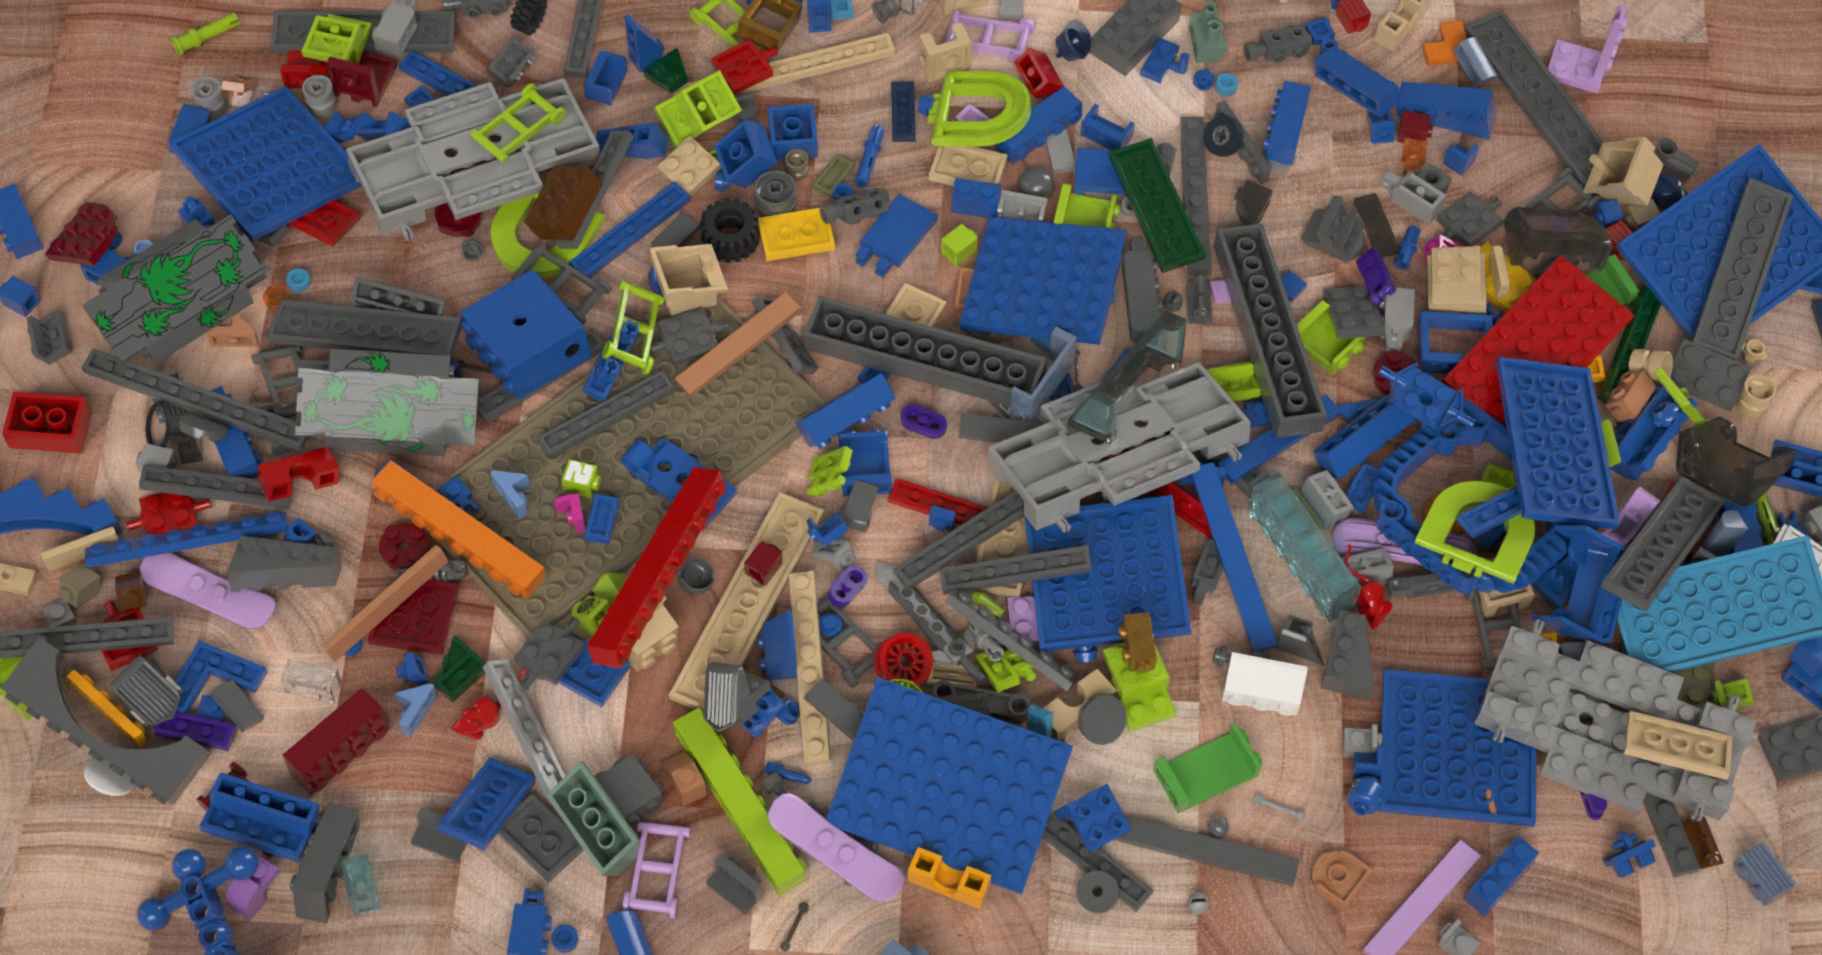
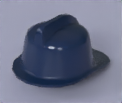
[1055,19,1091,62]
[1650,173,1689,212]

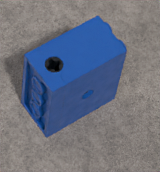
[460,269,592,400]

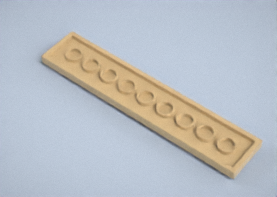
[669,492,824,713]

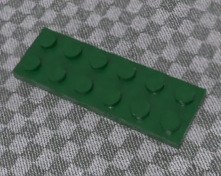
[1108,138,1206,273]

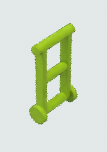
[689,0,765,51]
[470,83,567,163]
[602,280,665,375]
[1654,368,1714,436]

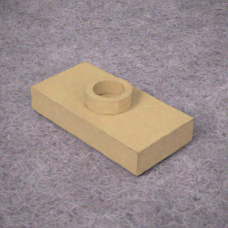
[0,563,38,596]

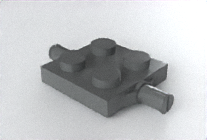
[1436,192,1503,247]
[650,307,729,366]
[513,617,585,690]

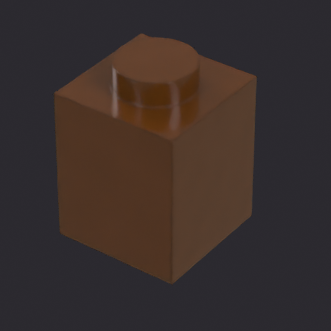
[115,571,147,611]

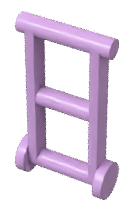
[944,10,1036,64]
[622,822,691,919]

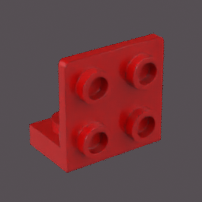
[280,50,330,88]

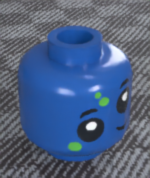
[1347,776,1384,815]

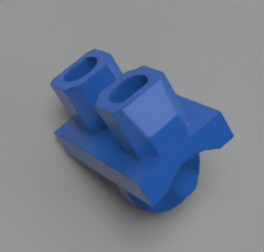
[740,689,787,738]
[1603,831,1656,878]

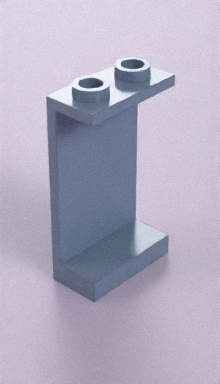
[1010,327,1077,422]

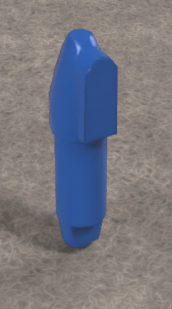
[764,762,812,784]

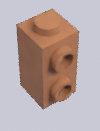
[1605,369,1656,422]

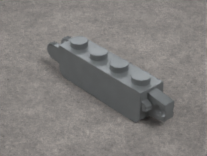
[1122,236,1164,355]

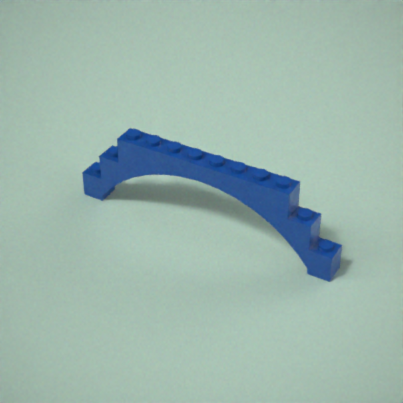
[0,477,122,536]

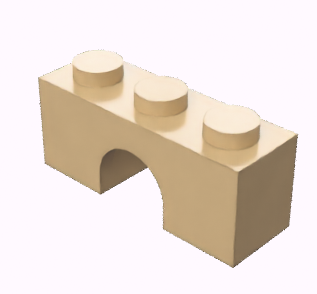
[1374,0,1431,52]
[1043,669,1117,741]

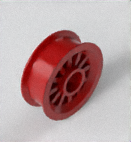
[874,633,933,686]

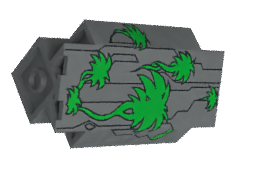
[82,214,269,364]
[295,349,479,456]

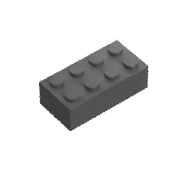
[1090,0,1182,76]

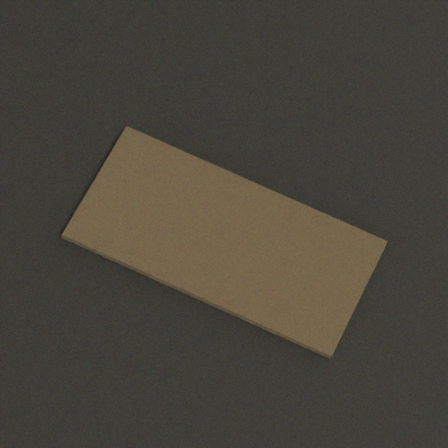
[423,296,827,640]

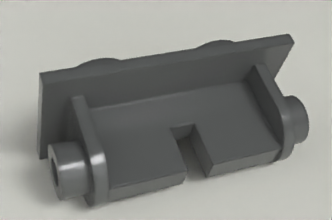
[1187,275,1212,324]

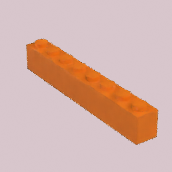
[371,460,546,599]

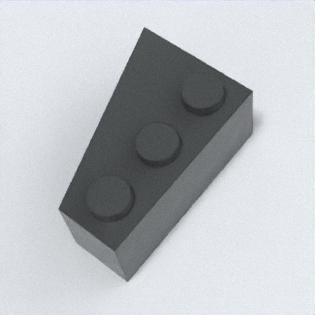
[1321,610,1375,701]

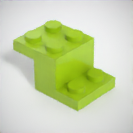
[301,14,373,64]
[653,70,742,149]
[1103,643,1177,732]

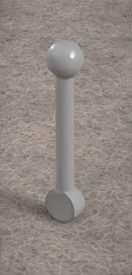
[1253,794,1305,820]

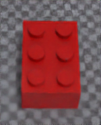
[2,392,92,454]

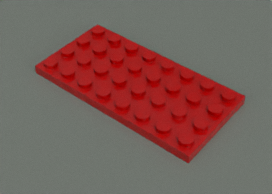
[1441,255,1635,428]

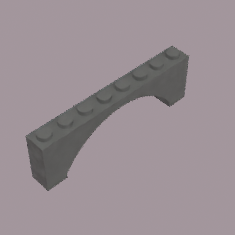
[1,637,211,805]

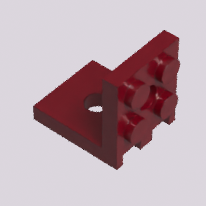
[326,51,397,108]

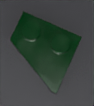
[643,48,689,93]
[434,635,486,703]

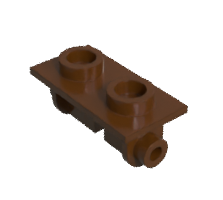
[1682,816,1724,870]

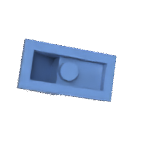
[490,470,530,520]
[395,684,437,738]

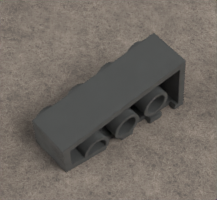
[227,536,342,592]

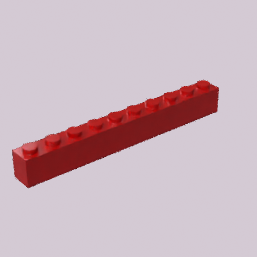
[587,467,726,668]

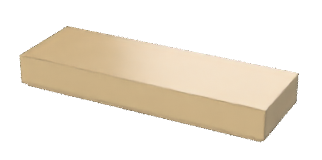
[41,527,119,572]

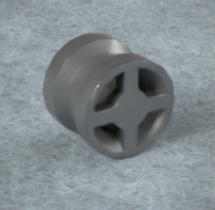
[872,0,899,23]

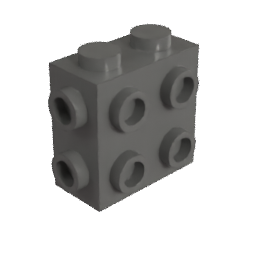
[595,754,664,827]

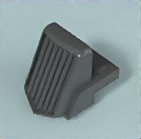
[1302,195,1365,263]
[110,656,184,728]
[703,662,771,732]

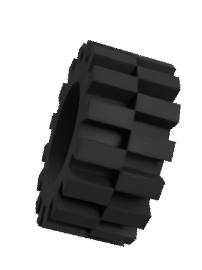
[510,0,547,35]

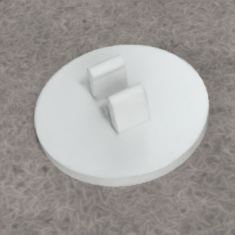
[84,758,135,796]

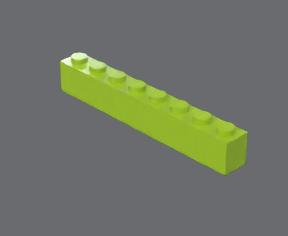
[673,708,807,896]

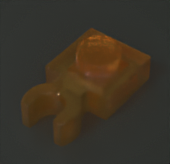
[1401,138,1428,176]

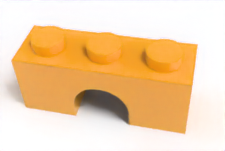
[908,847,991,910]

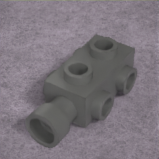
[443,0,511,18]
[1244,24,1312,63]
[820,188,890,225]

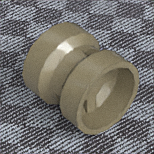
[785,149,809,181]

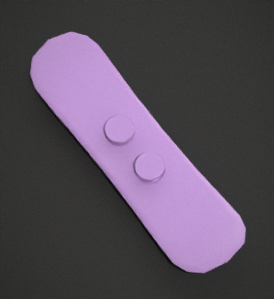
[1332,518,1477,565]
[139,553,276,629]
[768,794,905,902]

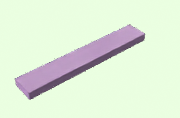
[1363,839,1481,955]

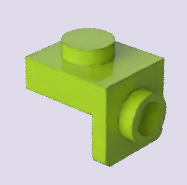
[1712,678,1755,709]

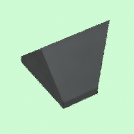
[1277,615,1324,666]

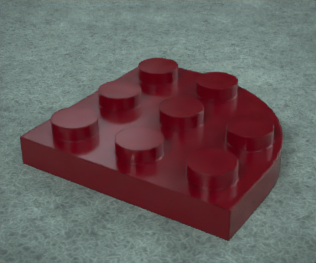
[45,202,118,266]
[368,580,459,655]

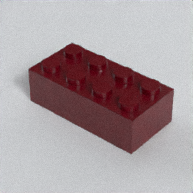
[282,688,389,796]

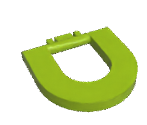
[927,71,1031,147]
[491,192,606,278]
[1415,481,1535,584]

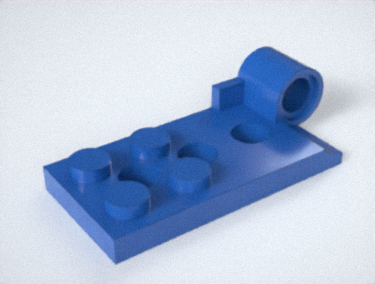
[620,438,737,527]

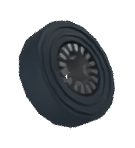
[1204,115,1244,157]

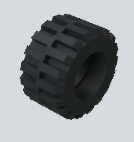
[700,198,760,263]

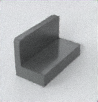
[411,807,467,862]

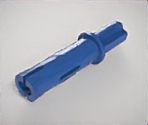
[854,125,885,187]

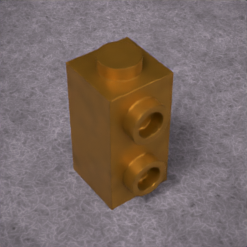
[1118,612,1157,673]

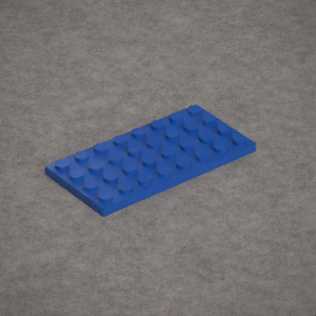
[1496,357,1620,530]

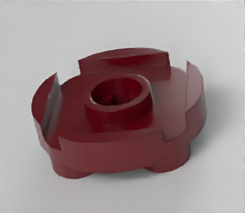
[434,203,482,237]
[1373,350,1422,395]
[379,523,430,570]

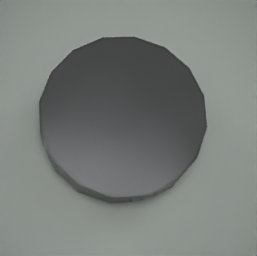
[178,415,228,441]
[1078,693,1127,745]

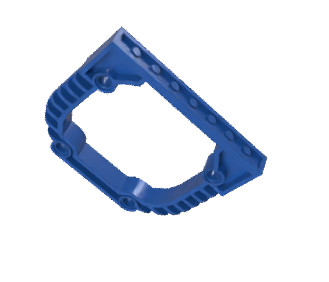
[1372,397,1599,594]

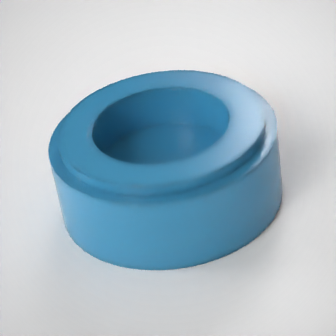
[1215,73,1238,96]
[286,268,311,292]

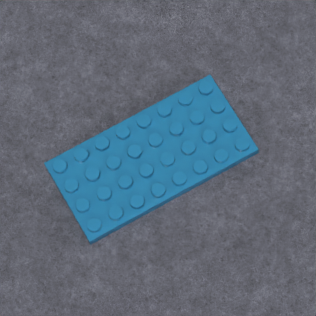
[1617,535,1822,673]

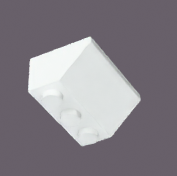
[1222,652,1308,716]

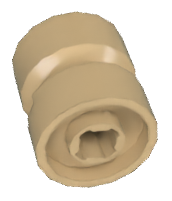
[1629,349,1673,382]
[1736,374,1776,418]

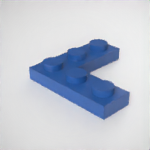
[175,641,268,714]

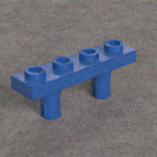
[581,313,643,402]

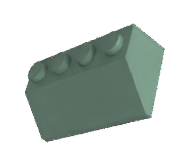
[546,761,641,876]

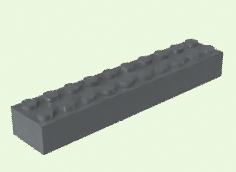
[1213,223,1327,438]
[803,296,1047,407]

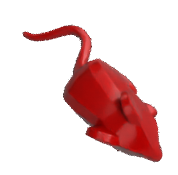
[1343,544,1392,630]
[451,669,527,740]

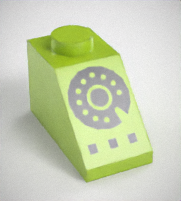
[571,596,610,638]

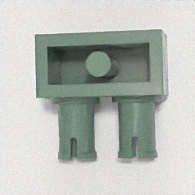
[1189,1,1228,63]

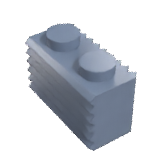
[1733,841,1796,906]

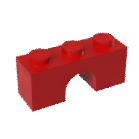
[258,447,339,502]

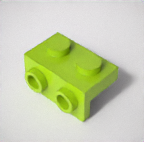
[1206,361,1261,401]

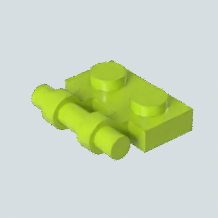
[806,446,853,497]
[975,647,1036,693]

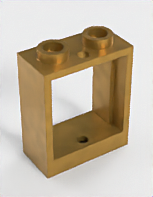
[736,0,802,52]

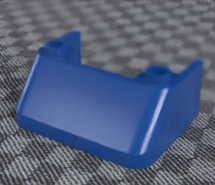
[1531,525,1627,643]

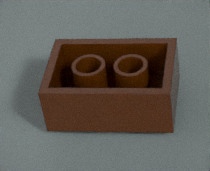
[524,166,603,240]

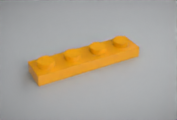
[67,670,148,749]

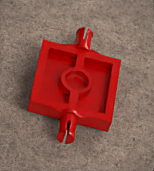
[711,40,778,95]
[126,492,212,535]
[100,600,159,671]

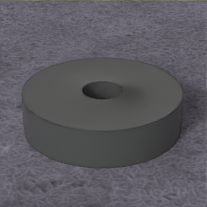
[1077,870,1120,914]

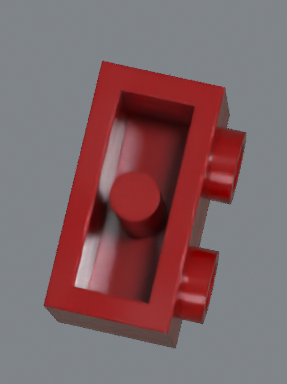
[1014,48,1065,100]

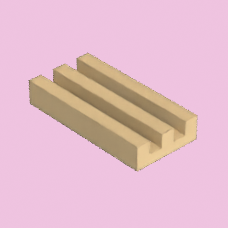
[1489,246,1510,299]
[927,661,980,688]

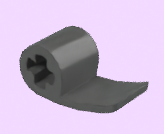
[843,480,879,532]

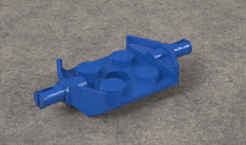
[1378,362,1476,432]

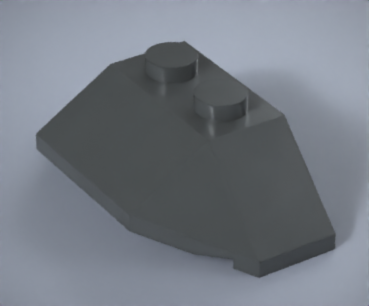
[350,277,447,316]

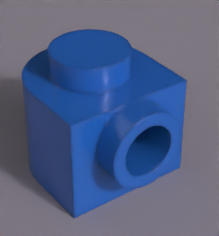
[1594,199,1623,230]
[282,518,317,544]

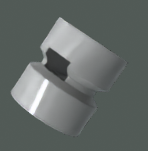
[302,74,337,118]
[191,76,227,119]

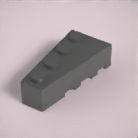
[290,803,360,924]

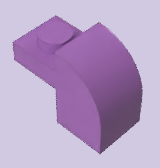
[226,855,280,921]

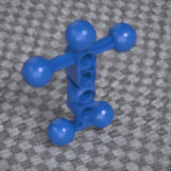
[137,847,259,955]

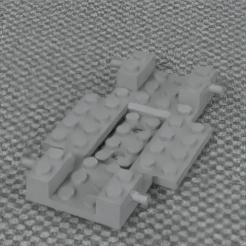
[346,78,600,241]
[988,362,1251,533]
[1474,619,1756,821]

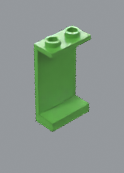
[1585,254,1639,307]
[1153,723,1262,813]

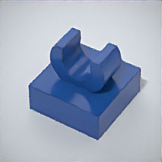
[396,652,429,686]

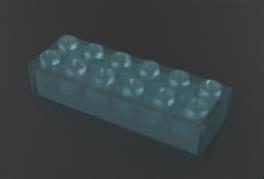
[1248,472,1361,623]

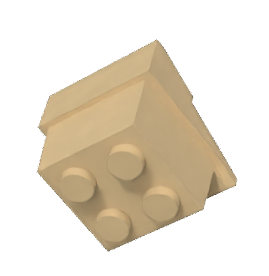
[1583,136,1663,206]
[650,244,728,317]
[1427,246,1487,315]
[626,596,679,672]

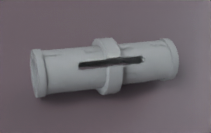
[969,622,1004,662]

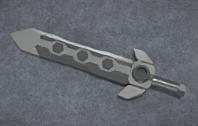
[876,561,988,686]

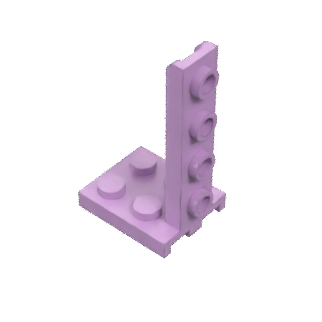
[1548,5,1629,94]

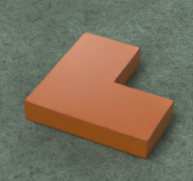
[1422,20,1467,66]

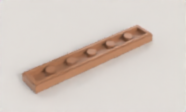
[675,292,802,398]
[322,545,448,662]

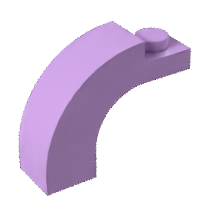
[1601,487,1660,548]

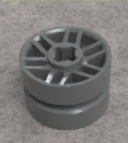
[754,170,797,217]

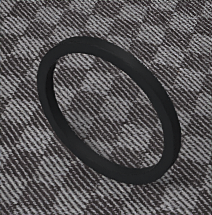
[145,402,171,448]

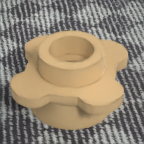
[1741,339,1768,363]

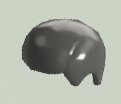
[1018,166,1055,199]
[677,557,715,595]

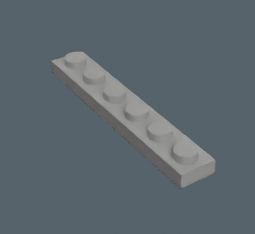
[483,658,565,797]

